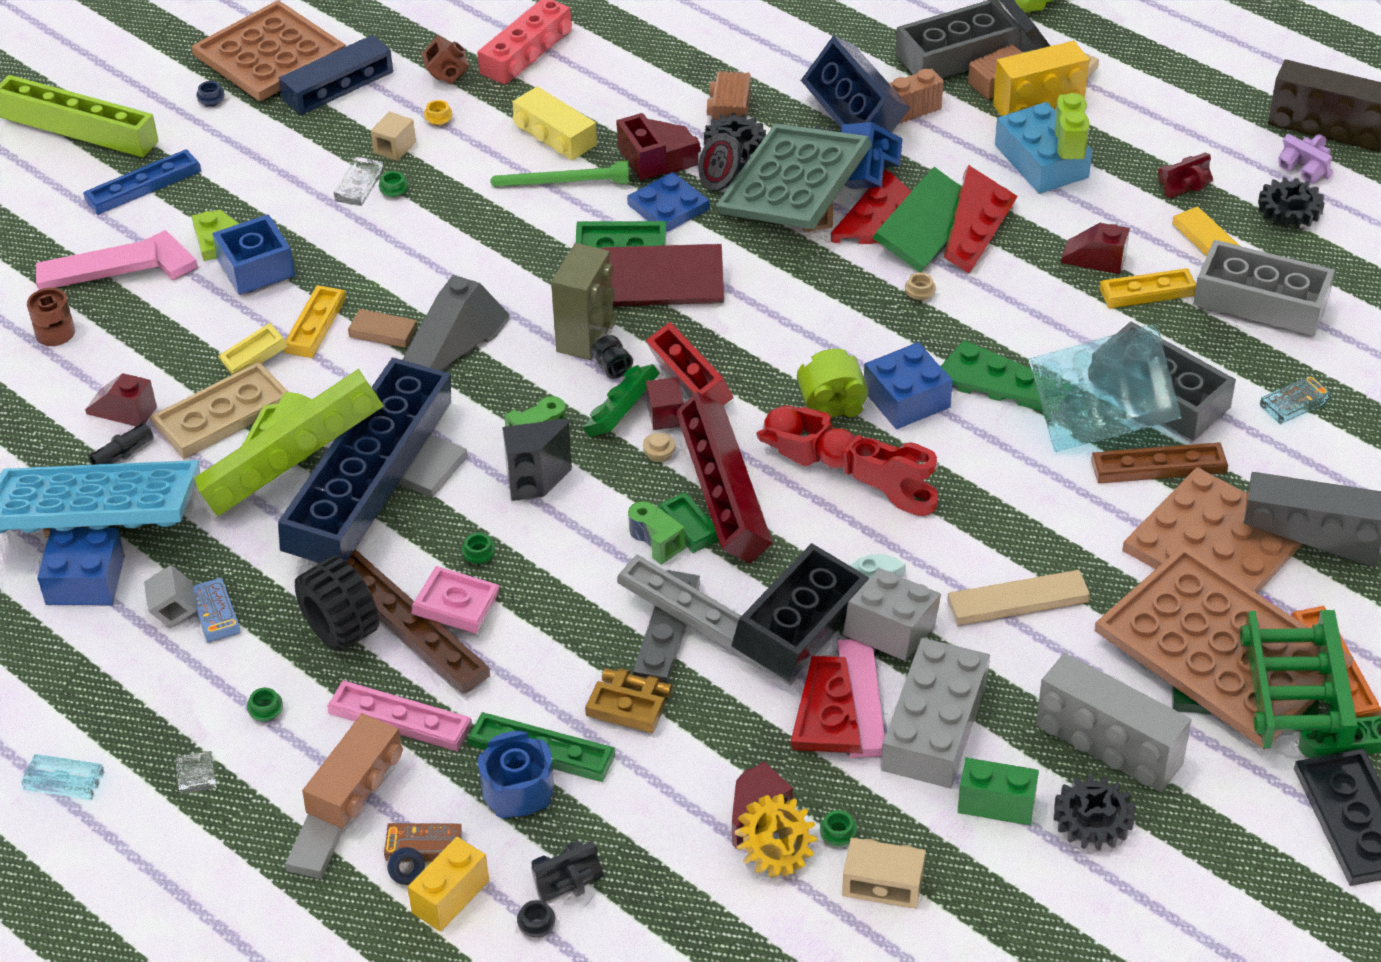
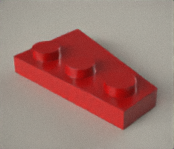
[790,656,863,754]

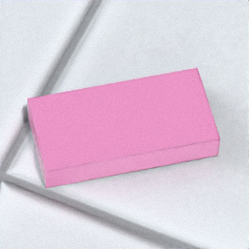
[143,230,198,280]

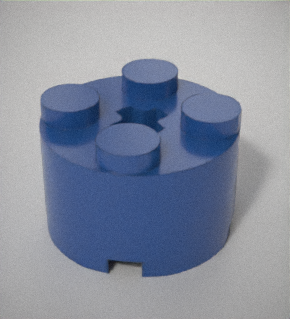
[478,731,554,819]

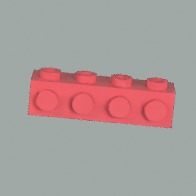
[477,0,572,85]

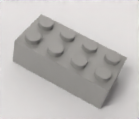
[1193,240,1335,336]
[881,637,990,789]
[1036,652,1192,793]

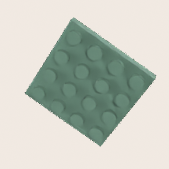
[716,123,872,229]

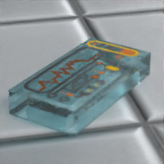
[1260,375,1332,424]

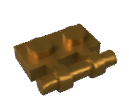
[585,668,673,733]

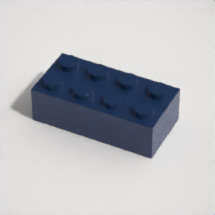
[800,35,910,132]

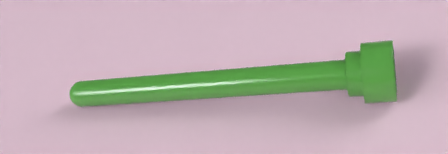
[490,160,630,187]

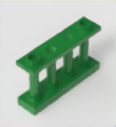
[1240,610,1358,749]

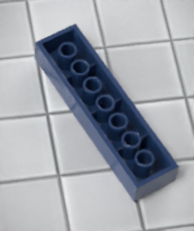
[278,357,451,563]

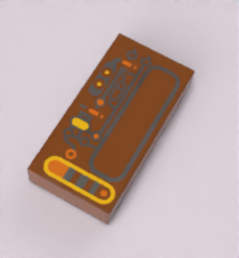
[384,823,463,861]

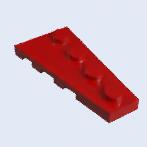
[944,165,1018,273]

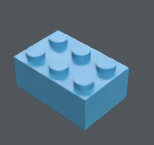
[995,102,1092,194]

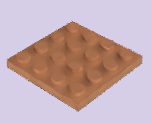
[191,0,346,101]
[1122,467,1303,594]

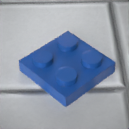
[627,172,710,232]

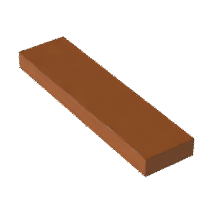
[1091,442,1228,484]

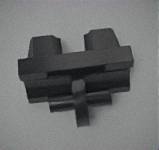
[531,841,604,902]

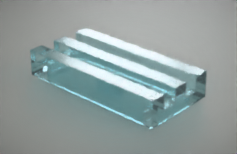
[21,754,105,800]

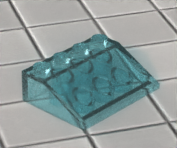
[1029,323,1182,452]

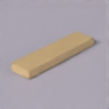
[947,570,1090,626]

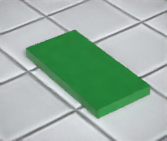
[873,167,962,273]

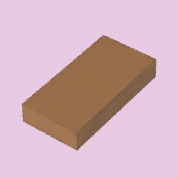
[348,309,418,348]

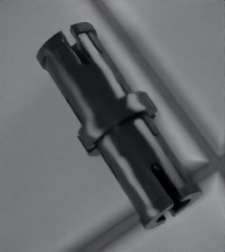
[88,422,154,465]

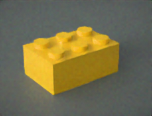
[993,40,1089,116]

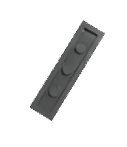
[633,570,700,683]

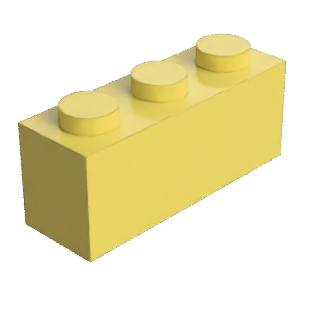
[512,86,597,161]

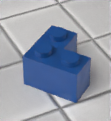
[841,122,903,189]

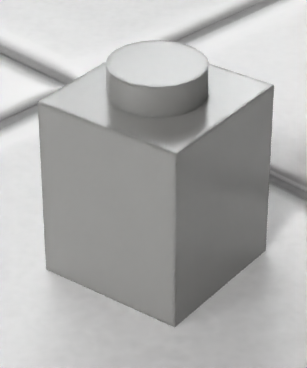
[144,565,197,628]

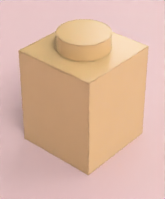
[371,111,416,161]

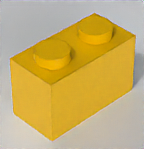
[407,837,489,932]

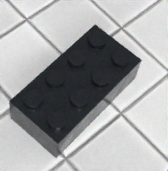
[731,543,869,683]

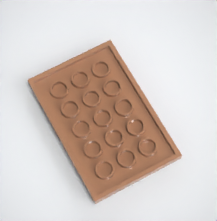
[1094,545,1354,750]

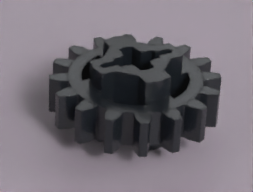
[704,113,766,161]
[1258,177,1325,229]
[1053,775,1135,850]

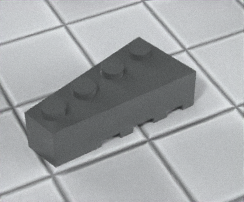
[1244,471,1381,568]

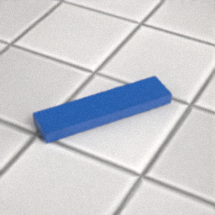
[83,149,202,215]

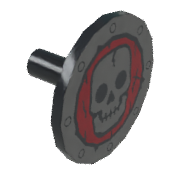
[698,133,745,191]

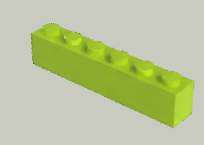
[0,75,159,158]
[194,368,384,517]

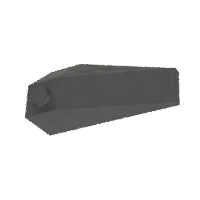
[402,275,510,372]

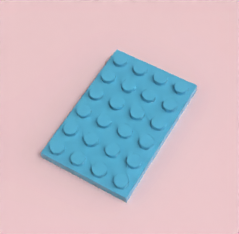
[0,460,200,533]

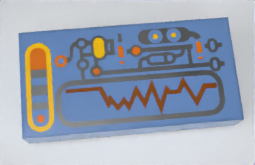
[193,577,241,643]

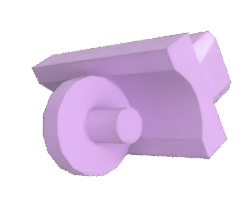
[1278,133,1333,184]

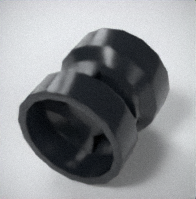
[592,335,633,379]

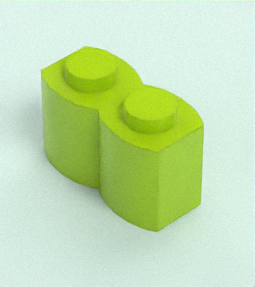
[1054,93,1089,159]

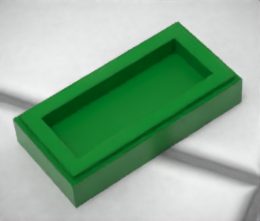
[657,492,719,553]

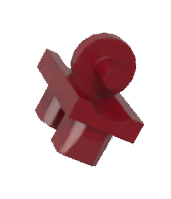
[1158,152,1213,198]

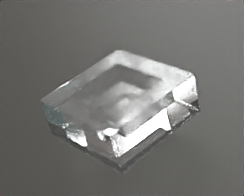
[175,751,217,794]

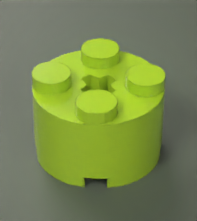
[796,348,868,417]

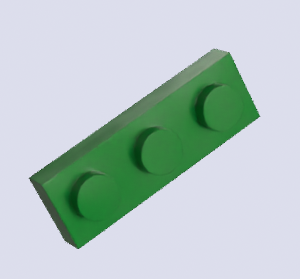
[583,364,660,437]

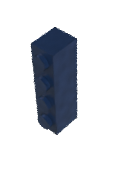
[279,35,393,116]

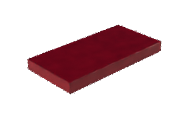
[601,244,724,306]

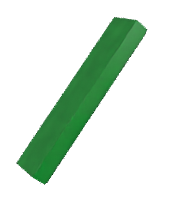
[468,712,615,783]

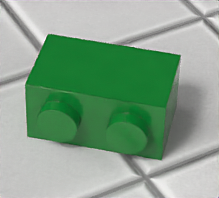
[957,757,1039,826]

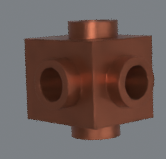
[421,34,469,85]

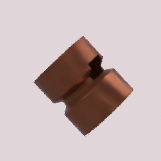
[26,288,75,346]

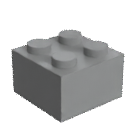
[843,568,941,661]

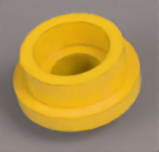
[424,100,453,125]

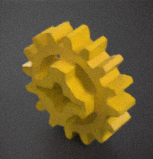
[735,794,817,878]

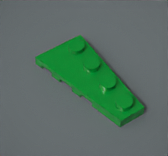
[941,340,1074,415]

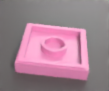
[411,566,500,634]

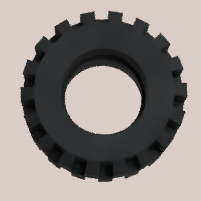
[294,556,379,652]

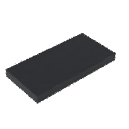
[1294,748,1381,886]

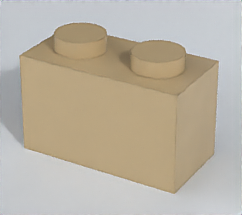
[842,838,926,909]

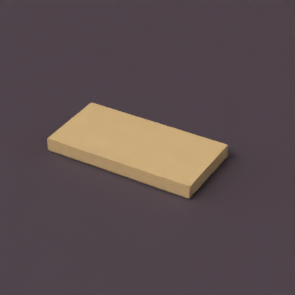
[150,362,289,459]

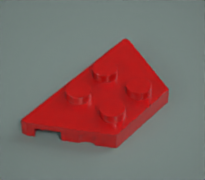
[831,170,912,244]

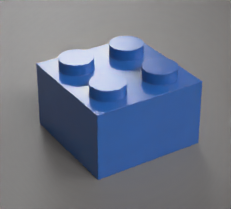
[212,214,295,295]
[864,342,953,430]
[37,528,125,606]

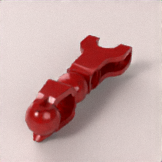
[756,405,938,516]

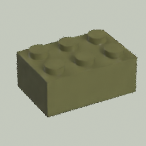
[551,243,617,360]

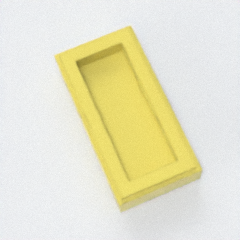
[218,323,288,375]

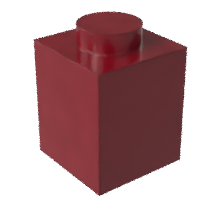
[646,377,684,430]

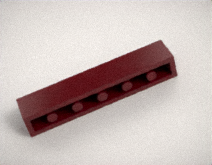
[676,391,773,563]

